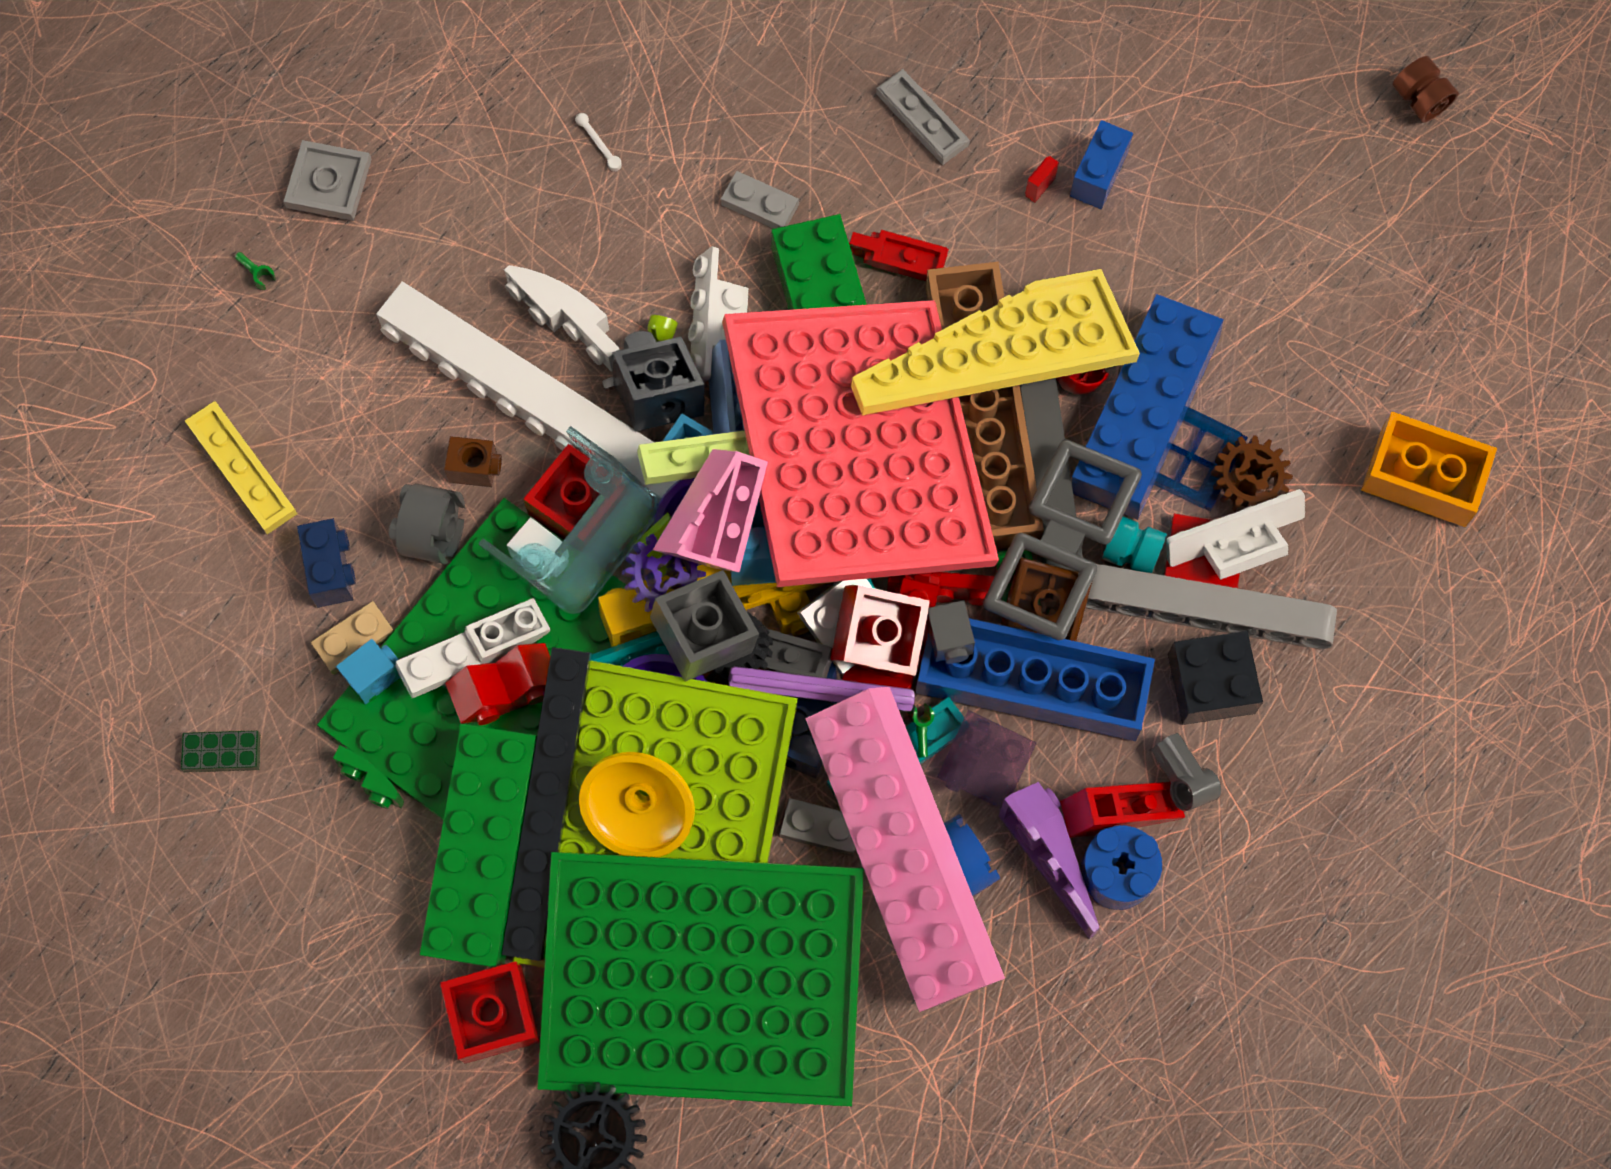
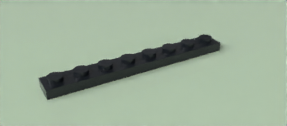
[502,647,592,961]

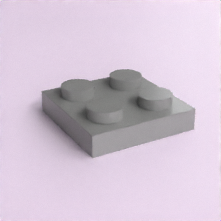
[283,140,372,221]

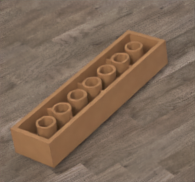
[925,262,1044,550]

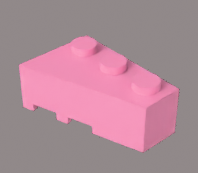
[653,449,768,572]

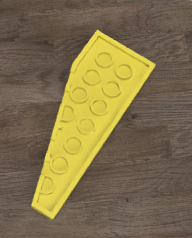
[851,269,1140,415]

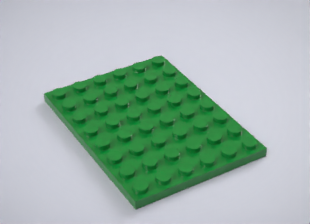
[317,498,626,820]
[537,852,864,1107]

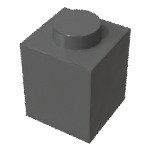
[926,600,975,664]

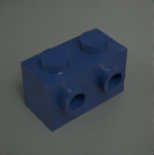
[297,518,356,608]

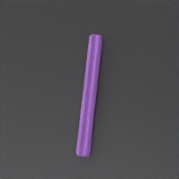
[728,666,915,711]

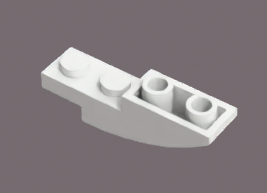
[504,265,620,372]
[395,598,550,698]

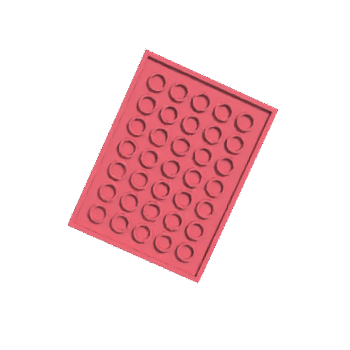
[722,300,999,587]

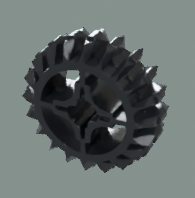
[540,1082,648,1169]

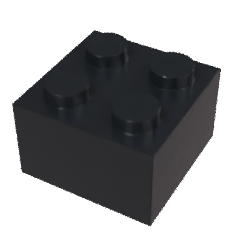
[1167,631,1263,725]

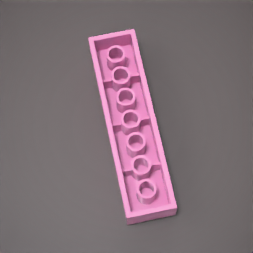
[806,687,1005,1012]

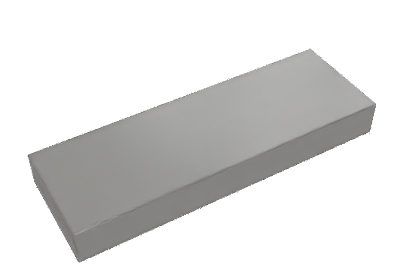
[876,69,970,165]

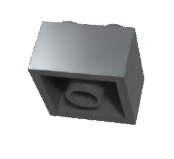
[650,570,759,682]

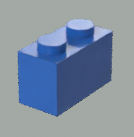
[1070,120,1133,210]

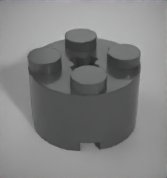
[389,483,465,564]

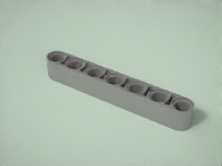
[1086,564,1337,649]

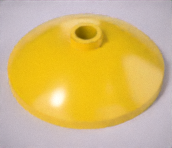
[579,752,695,857]

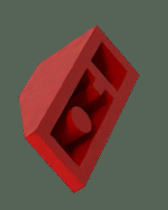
[1060,782,1185,838]

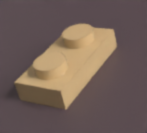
[311,601,394,675]

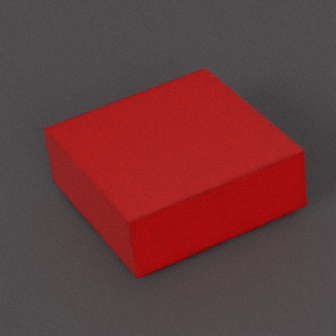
[1025,156,1059,203]

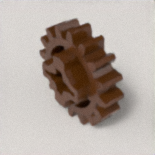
[1211,435,1293,511]

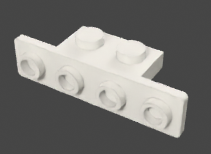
[688,246,749,382]
[1166,489,1305,580]

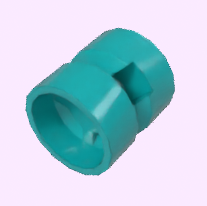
[1102,517,1167,573]

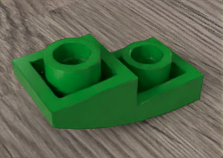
[333,745,404,809]

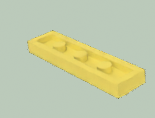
[185,401,297,535]

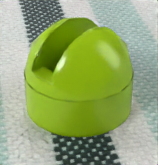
[648,315,678,342]

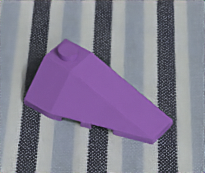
[999,782,1099,939]

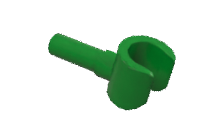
[235,252,276,290]
[907,703,935,757]

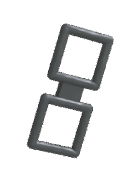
[983,440,1142,641]

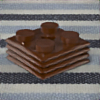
[1001,557,1093,641]

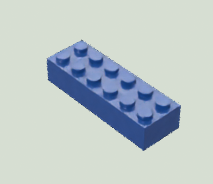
[1072,294,1224,520]
[916,618,1155,741]

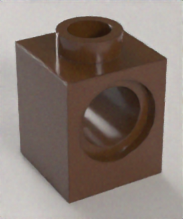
[444,436,502,487]

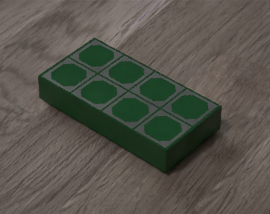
[181,731,261,773]

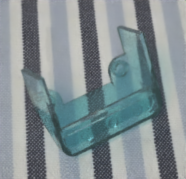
[479,426,659,614]

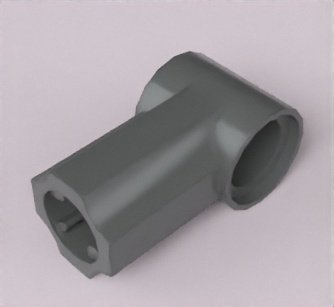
[1151,733,1221,811]

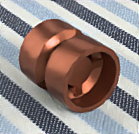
[1392,56,1459,123]

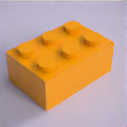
[1361,412,1498,527]

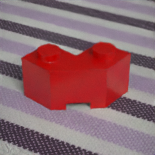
[445,643,550,725]

